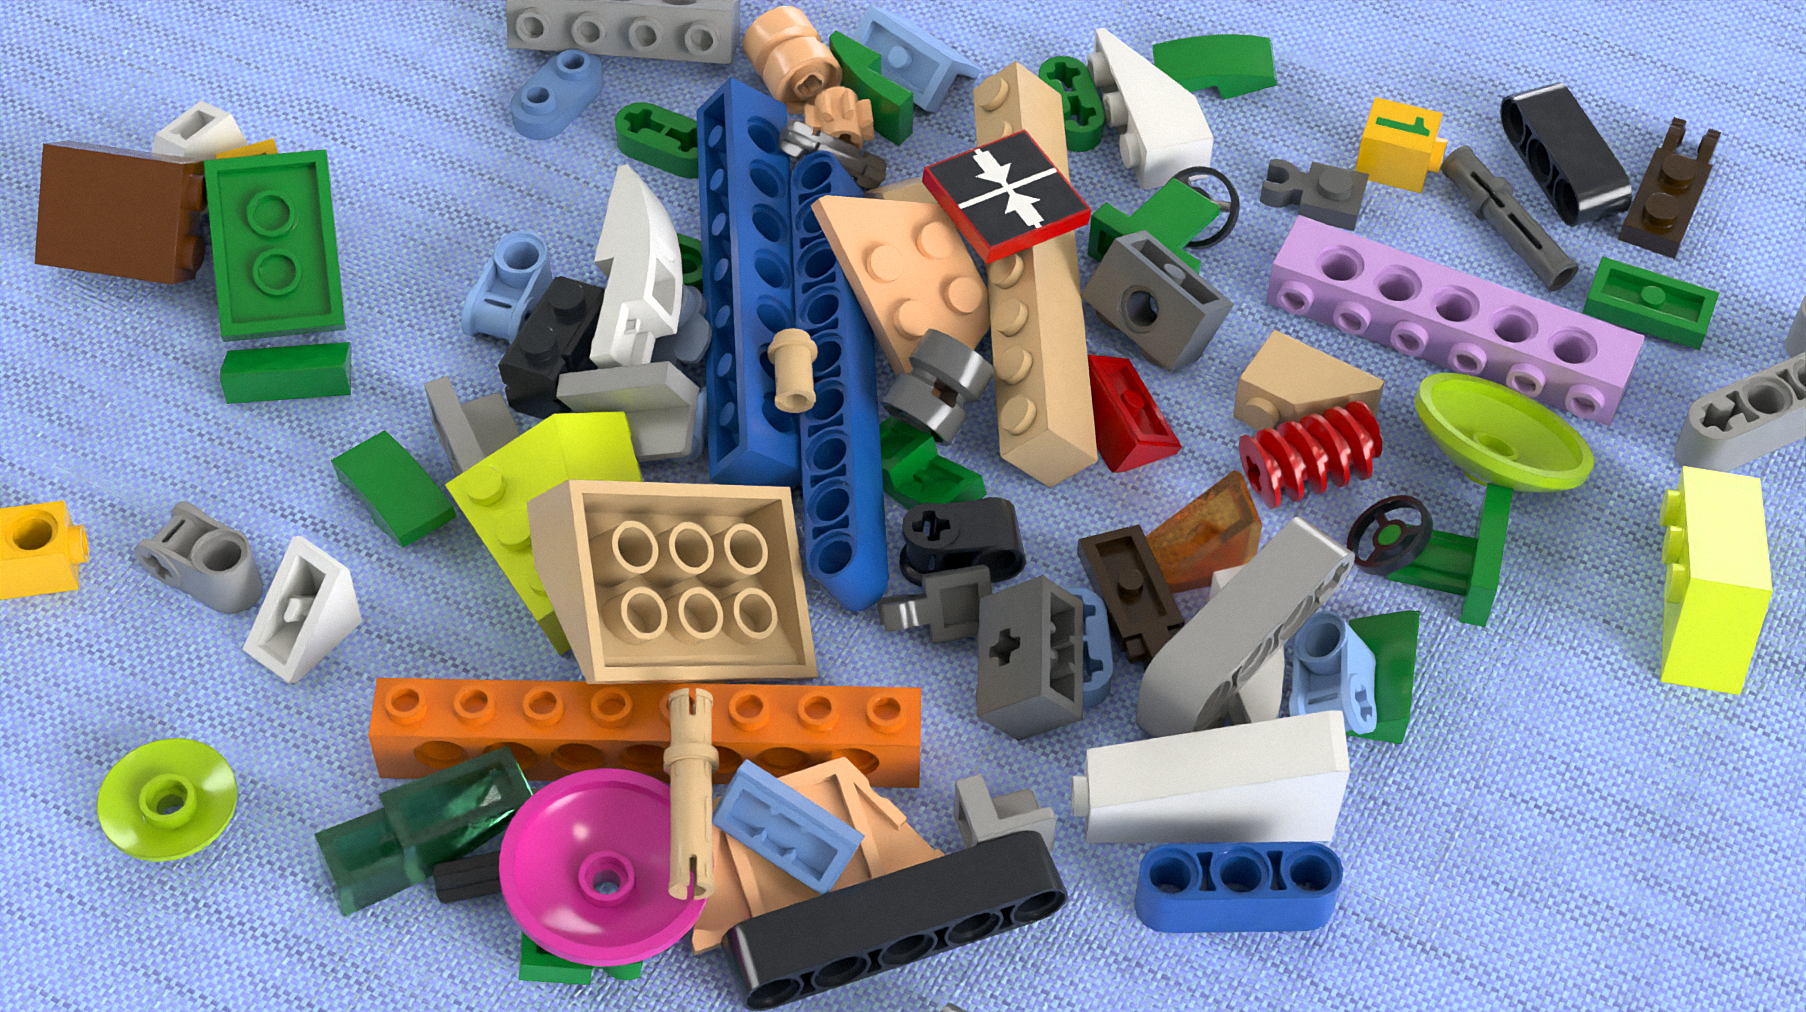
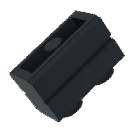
[498,276,605,420]

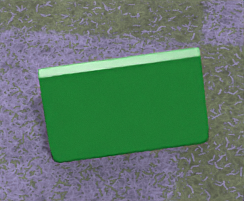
[220,342,352,404]
[1345,610,1420,744]

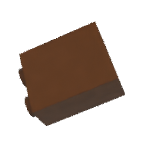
[34,140,208,285]

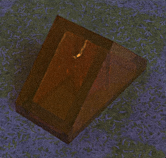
[1145,470,1262,594]

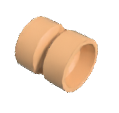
[742,6,842,114]

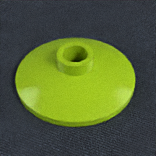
[97,738,238,862]

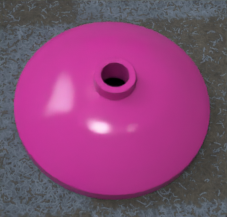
[499,769,714,966]

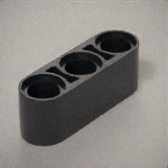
[1500,82,1632,227]

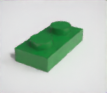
[1582,256,1720,350]

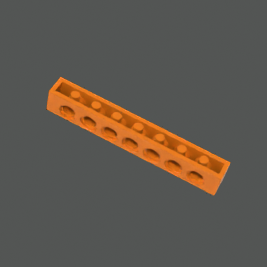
[368,678,921,788]

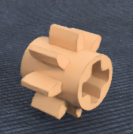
[803,87,875,149]

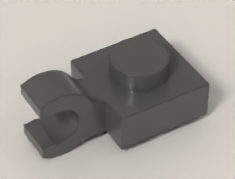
[877,564,992,643]

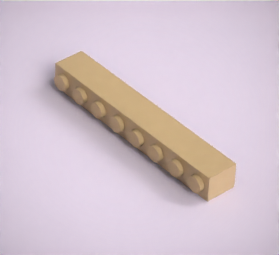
[973,61,1098,488]

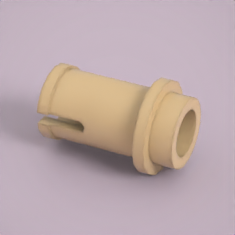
[768,329,818,413]

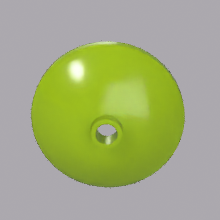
[1414,373,1595,493]

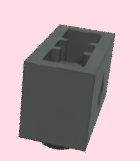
[975,575,1083,741]

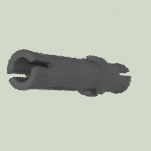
[1441,146,1579,291]

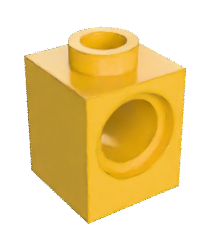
[0,500,89,600]

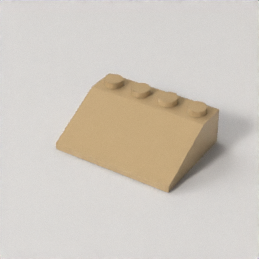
[526,479,818,684]

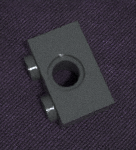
[1080,230,1234,371]

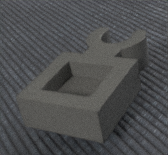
[1260,159,1369,231]

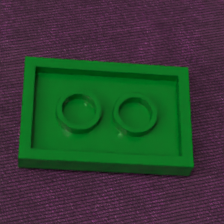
[204,149,346,342]

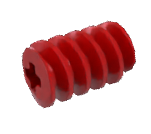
[1239,400,1382,509]

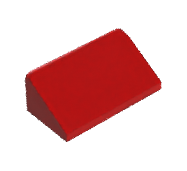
[1087,355,1182,473]

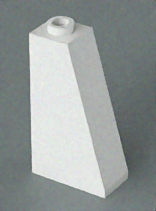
[1071,711,1350,843]

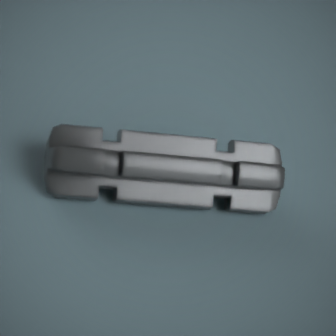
[778,119,887,190]

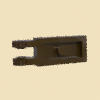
[1618,117,1722,259]

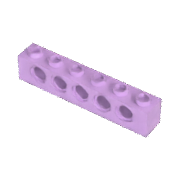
[1266,215,1645,426]

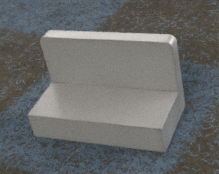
[556,361,699,462]
[424,376,521,477]

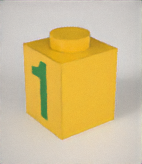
[1355,97,1448,194]

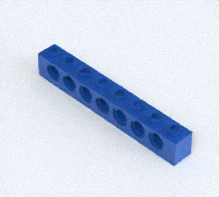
[696,77,802,490]

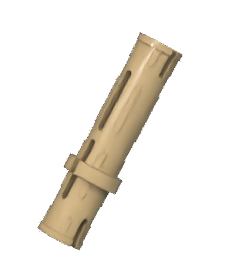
[663,688,719,900]

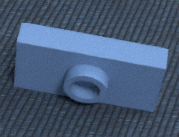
[712,759,865,895]

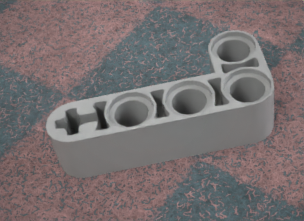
[1674,295,1806,472]
[1136,516,1355,738]

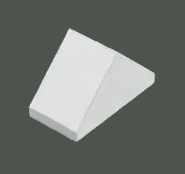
[242,536,362,684]

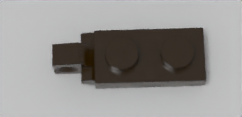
[1077,524,1185,672]

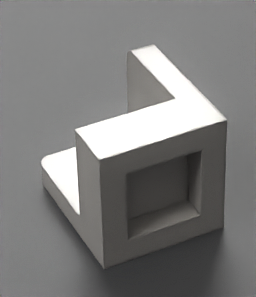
[954,774,1056,852]

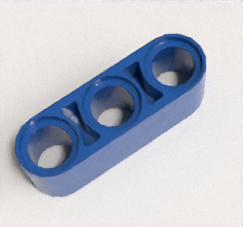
[1134,842,1343,933]

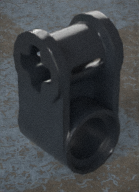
[899,497,1026,587]

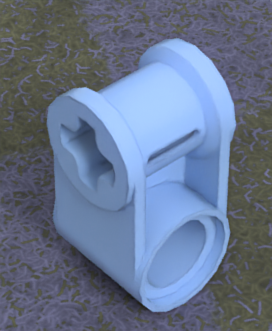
[461,231,553,345]
[1289,611,1377,735]

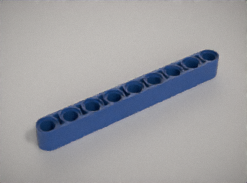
[790,150,889,612]

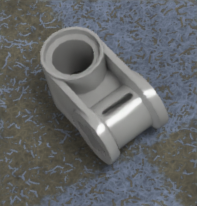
[134,501,264,613]

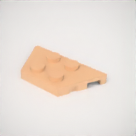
[810,195,990,398]
[691,756,945,956]

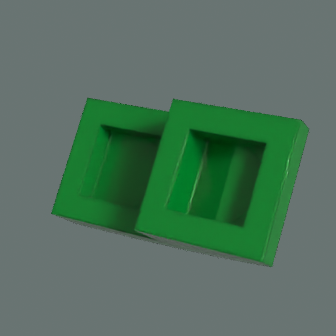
[829,30,913,146]
[1152,34,1277,100]
[879,416,987,523]
[331,430,457,548]

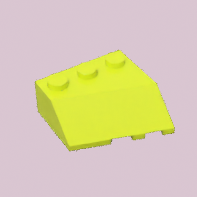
[445,411,643,656]

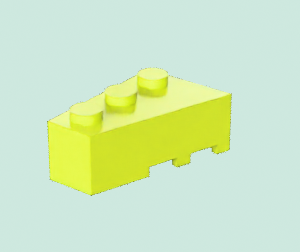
[1659,466,1773,695]

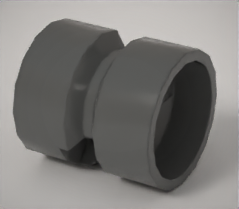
[880,328,996,447]

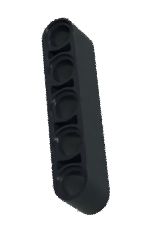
[721,831,1069,1011]

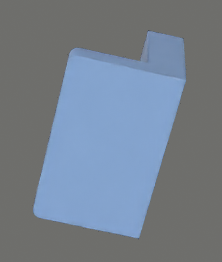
[852,5,982,113]

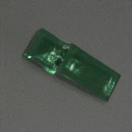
[314,745,533,917]

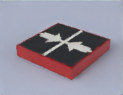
[922,129,1091,264]

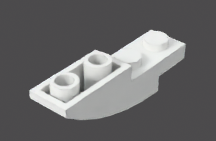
[589,164,683,369]

